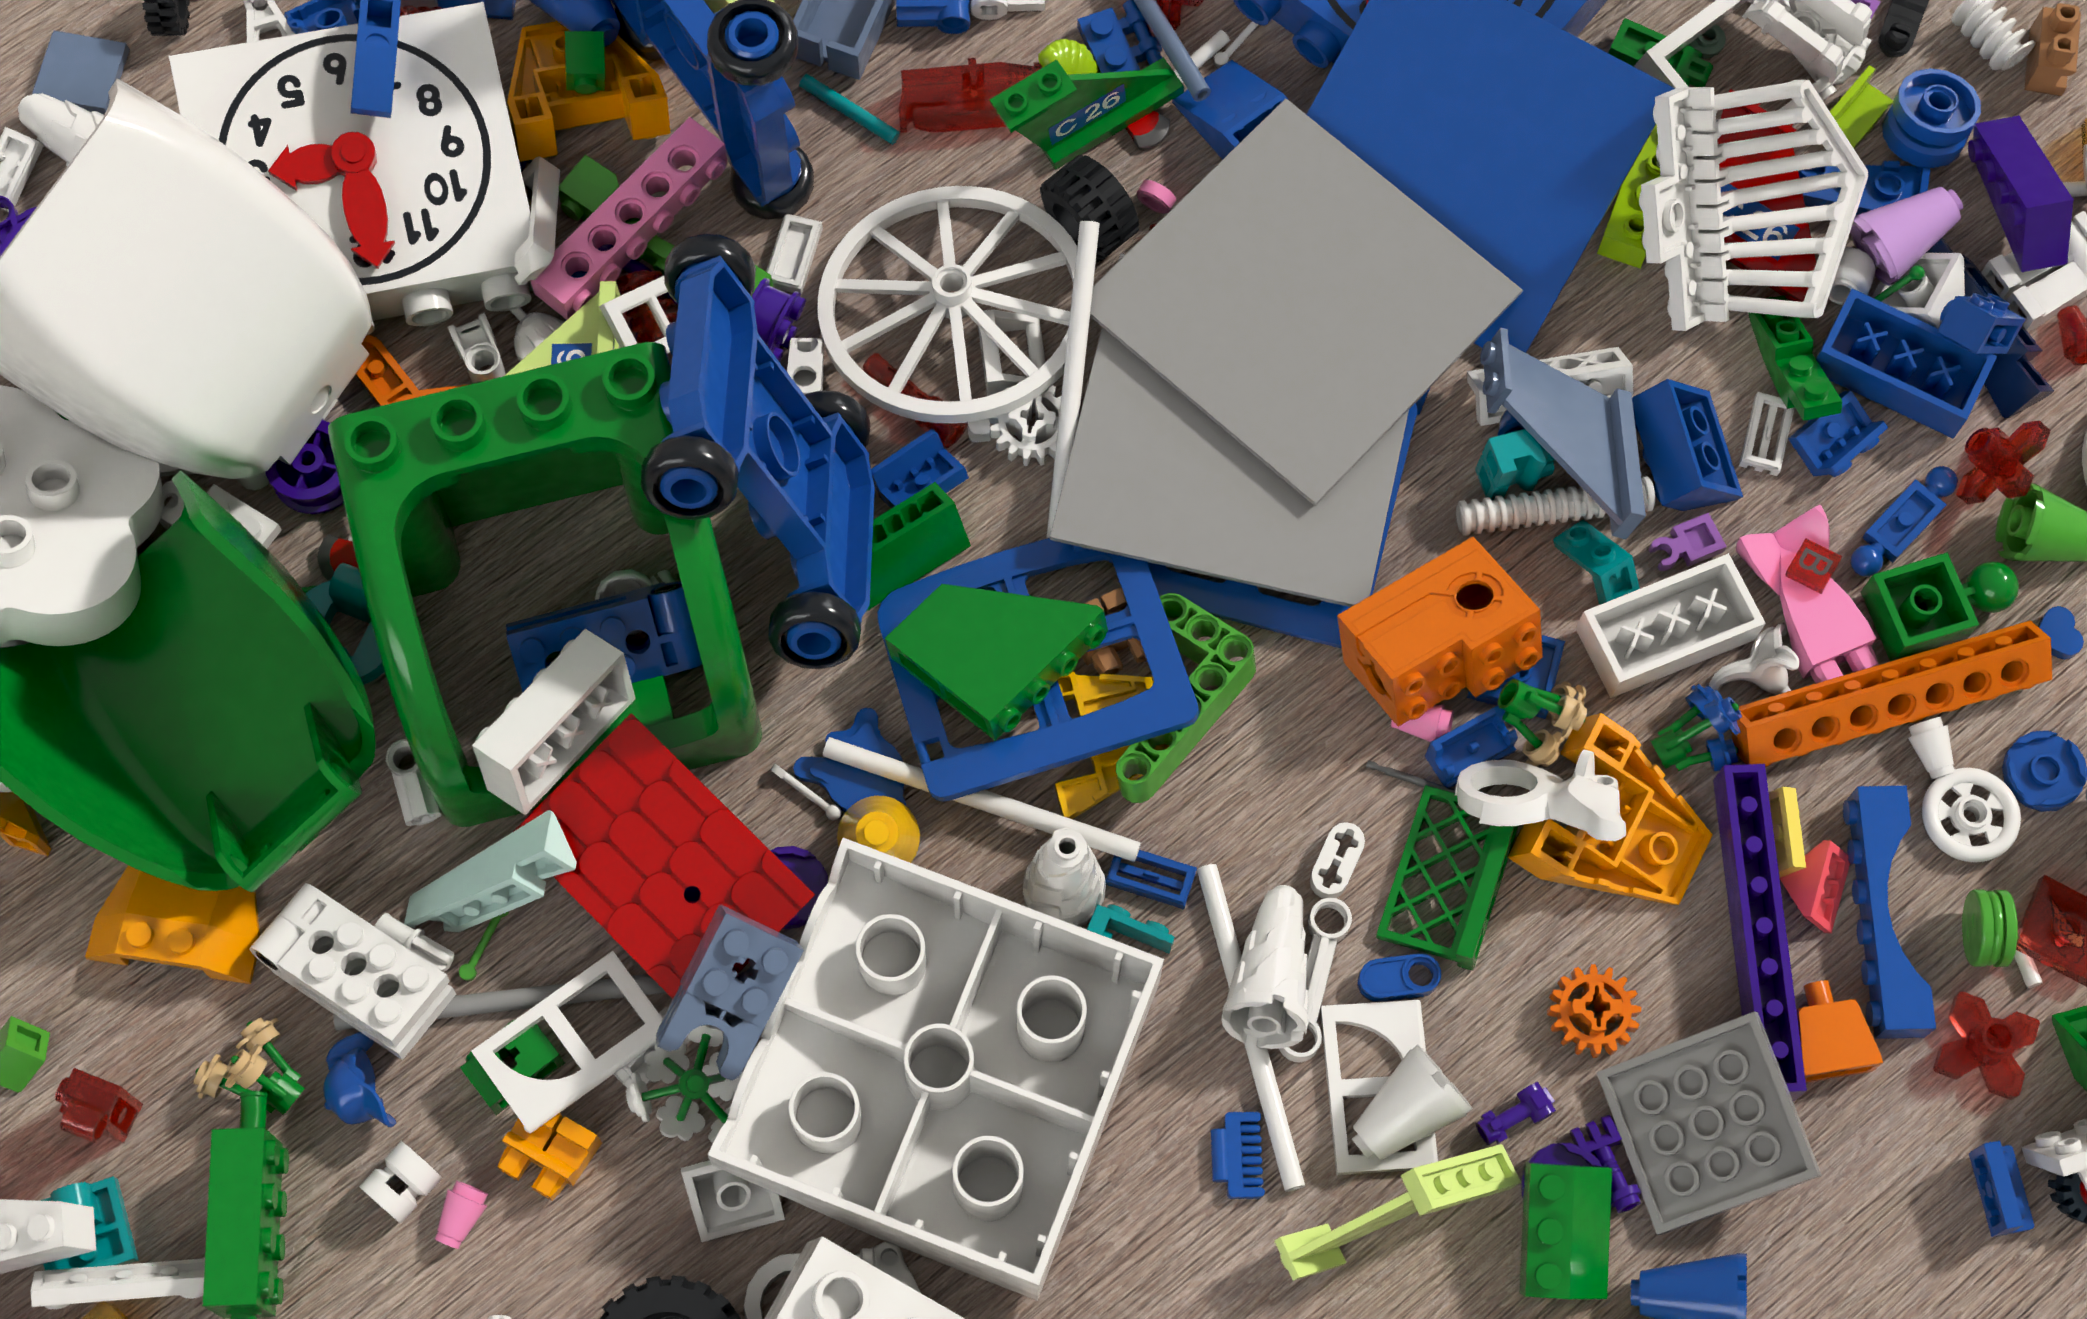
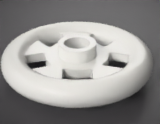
[1922,768,2021,863]

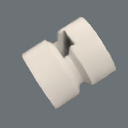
[359,1141,442,1224]

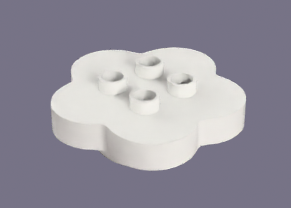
[0,385,164,646]

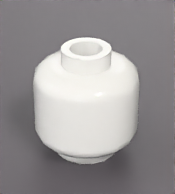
[1829,247,1876,305]

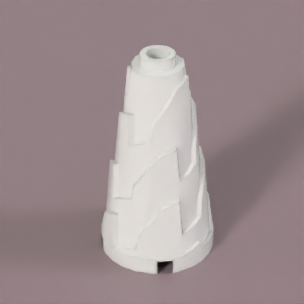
[18,93,104,166]
[1023,828,1106,927]
[1222,885,1308,1049]

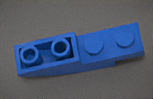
[350,0,401,118]

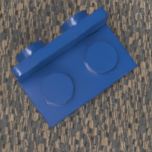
[1969,1141,2035,1237]

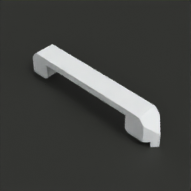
[514,156,560,285]

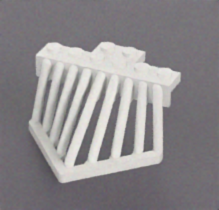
[1639,80,1868,331]

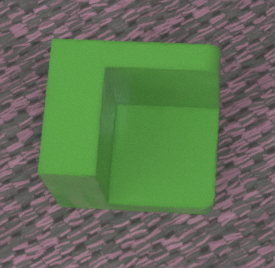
[0,1016,50,1092]

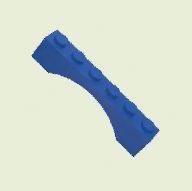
[1843,785,1936,1039]

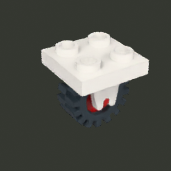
[2021,1119,2087,1224]

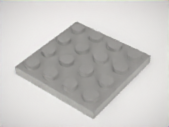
[1596,1011,1822,1235]

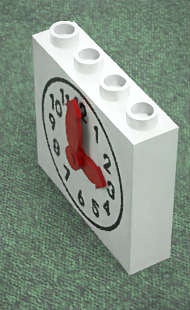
[169,2,533,336]

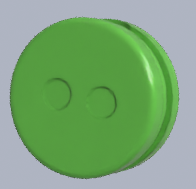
[1962,889,2018,967]

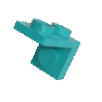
[1553,520,1640,605]
[1087,904,1175,954]

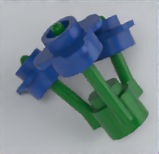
[1650,684,1742,772]

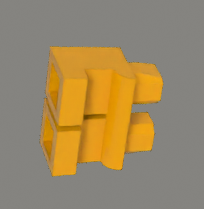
[497,1113,602,1201]

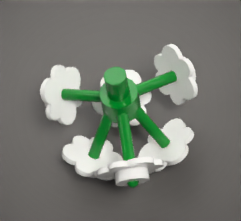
[626,1025,742,1142]

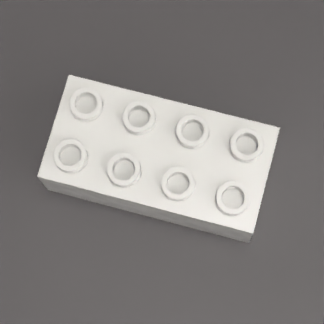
[1575,553,1766,698]
[472,629,636,815]

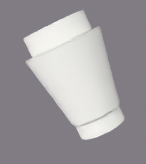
[1908,717,1955,780]

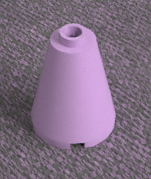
[1850,186,1963,286]

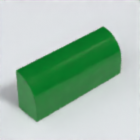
[866,482,971,611]

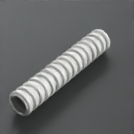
[1456,476,1655,536]

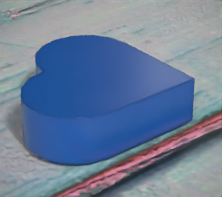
[2038,606,2084,660]

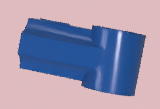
[896,0,970,34]

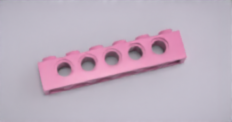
[530,117,728,320]

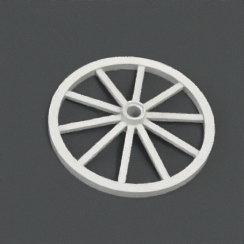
[817,186,1090,423]

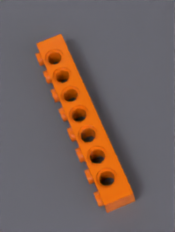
[1731,620,2052,767]

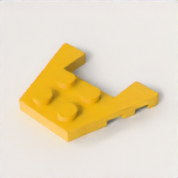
[1032,672,1169,819]

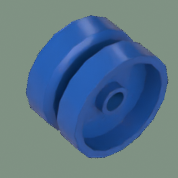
[1882,68,1981,168]

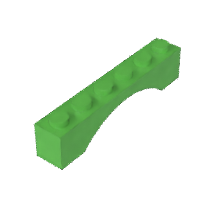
[558,155,773,297]

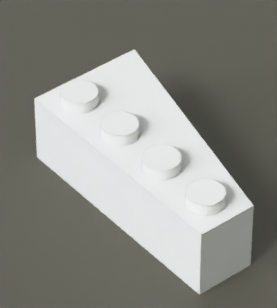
[0,1199,96,1274]

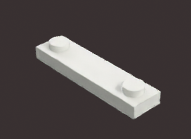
[31,1258,205,1309]

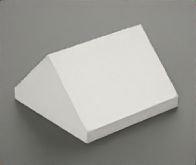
[681,1160,785,1243]

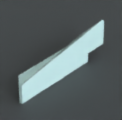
[404,810,577,933]

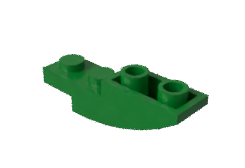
[1748,295,1842,421]

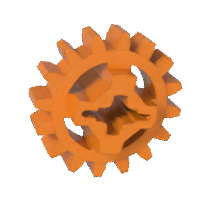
[1547,964,1641,1058]

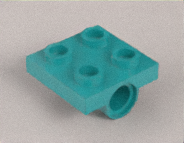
[41,1176,139,1271]

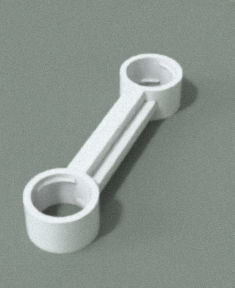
[1279,898,1352,1062]

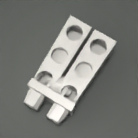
[1981,211,2087,333]

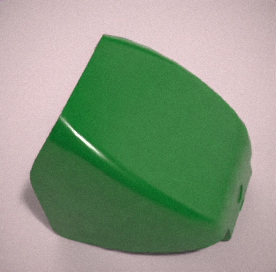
[0,470,376,892]

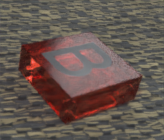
[1785,538,1842,594]

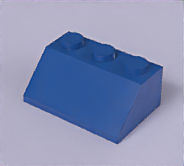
[1632,379,1743,511]

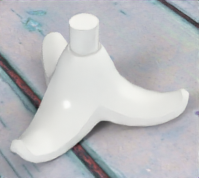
[1709,624,1799,695]

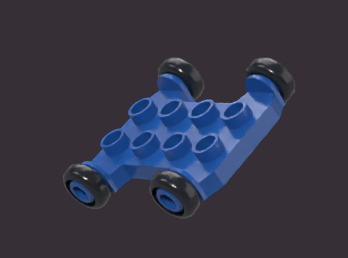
[611,0,814,219]
[641,233,875,670]

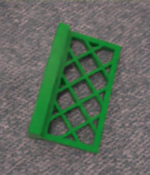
[1376,785,1519,971]

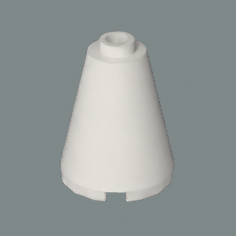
[1352,1044,1473,1160]

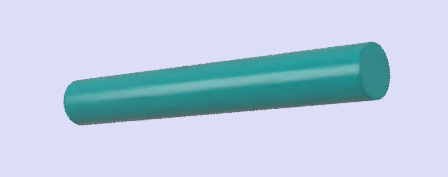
[799,74,900,145]

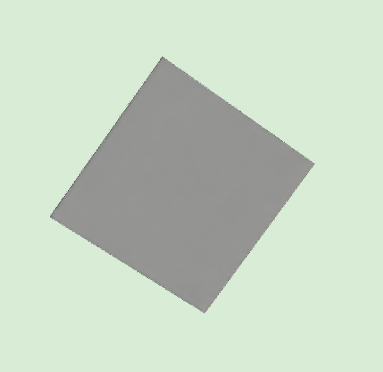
[1090,98,1523,506]
[1050,253,1409,607]

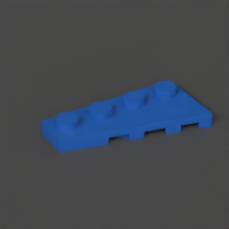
[1798,161,1930,216]

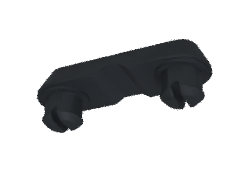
[1878,0,1929,58]

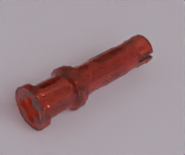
[862,353,968,448]

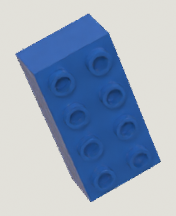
[1816,288,1997,439]

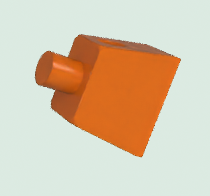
[1796,980,1883,1083]

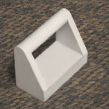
[978,310,1047,396]

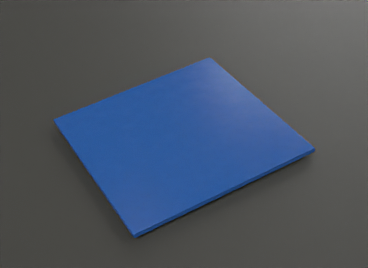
[1306,0,1675,353]

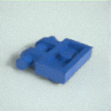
[1077,0,1162,73]

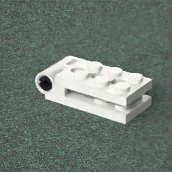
[249,883,456,1060]

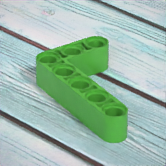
[1116,593,1256,803]

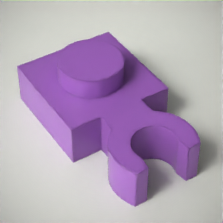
[1648,513,1727,571]

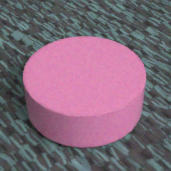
[1136,180,1176,214]

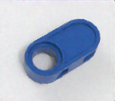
[1357,954,1441,1002]

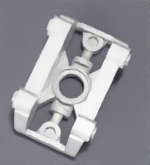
[1742,0,1872,84]

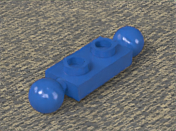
[1850,466,1958,577]

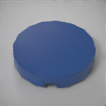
[2002,731,2087,812]

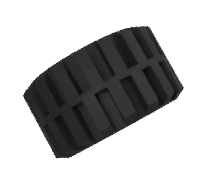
[1040,155,1139,262]

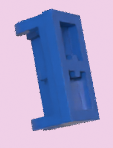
[1425,705,1518,788]

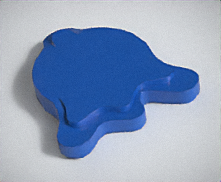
[793,708,906,812]

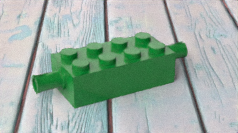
[203,1091,289,1319]

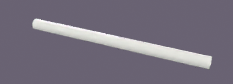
[1046,221,1100,538]
[823,737,1141,862]
[1197,864,1305,1192]

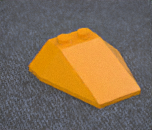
[85,865,260,984]

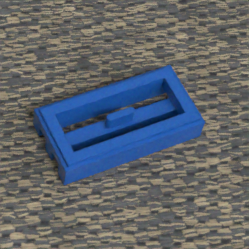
[1106,850,1197,909]

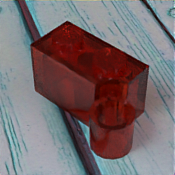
[55,1068,143,1143]

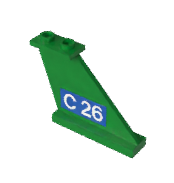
[990,57,1184,170]

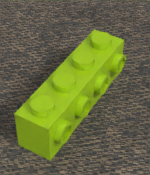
[1597,124,1661,269]

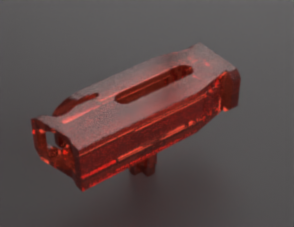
[899,58,1042,133]

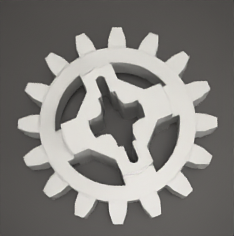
[989,385,1061,466]

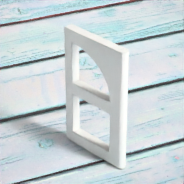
[471,951,663,1134]
[1320,999,1438,1175]

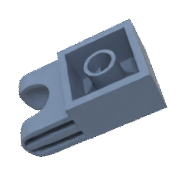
[656,904,804,1081]

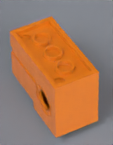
[1337,536,1543,727]

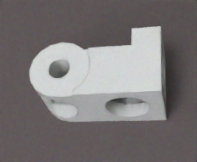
[787,338,824,395]

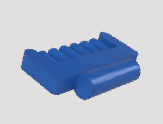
[1210,1112,1265,1199]

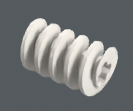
[1951,0,2036,71]

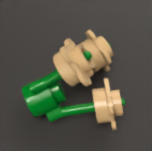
[1498,679,1587,767]
[194,1017,305,1116]

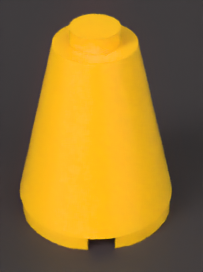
[837,796,920,863]

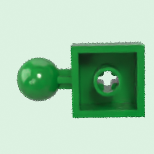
[1860,552,2019,661]

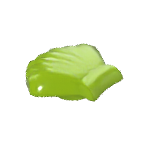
[1038,39,1099,75]

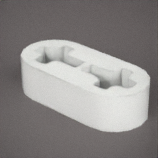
[1310,822,1365,899]

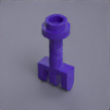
[1570,1115,1641,1213]

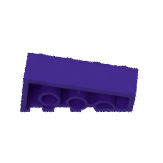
[1968,115,2074,272]

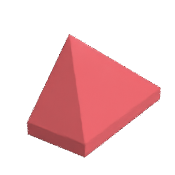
[1780,840,1850,933]

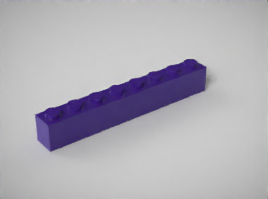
[1713,764,1807,1101]

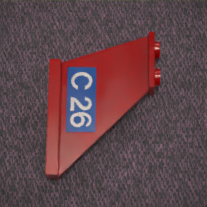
[1717,89,1816,302]

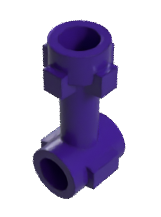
[1476,1082,1556,1145]

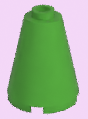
[1995,481,2087,562]

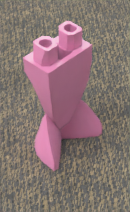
[1735,505,1879,683]

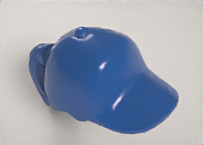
[323,1032,396,1127]

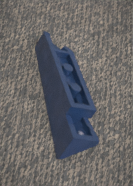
[1926,238,2054,418]

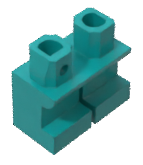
[1475,429,1555,500]

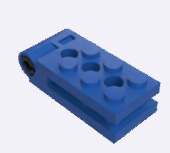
[506,581,702,692]

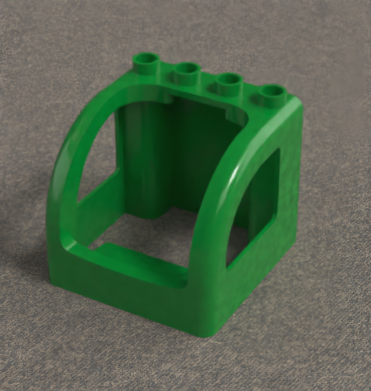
[328,342,762,827]

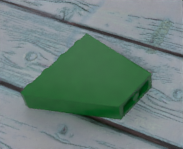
[885,584,1108,741]

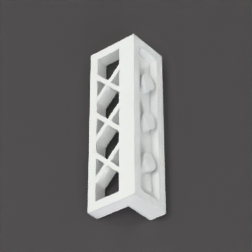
[1467,347,1633,426]

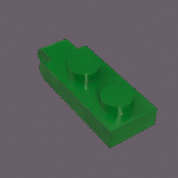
[1608,18,1714,87]

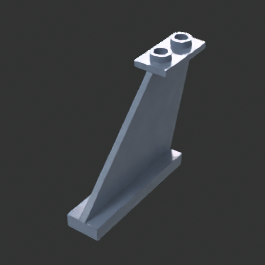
[1480,327,1646,539]

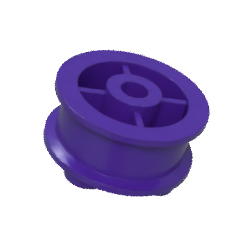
[752,277,806,362]
[265,420,344,514]

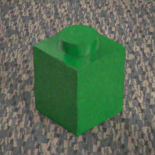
[565,31,605,94]

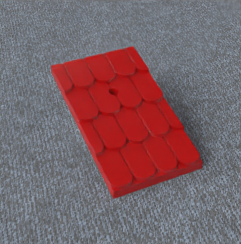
[513,713,815,999]

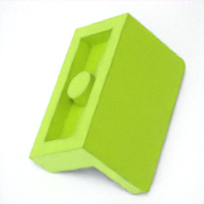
[1830,65,1893,150]

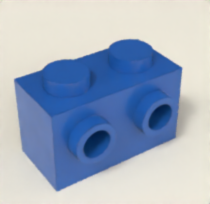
[1937,293,2025,354]

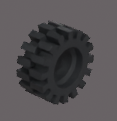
[142,0,190,36]

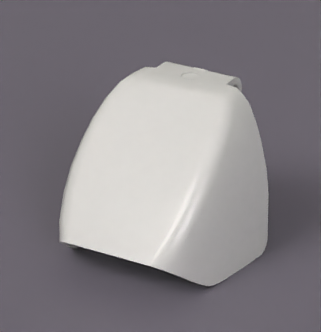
[0,79,372,479]

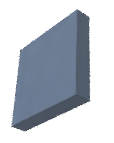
[32,30,130,115]

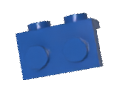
[1788,390,1888,477]
[871,429,969,509]

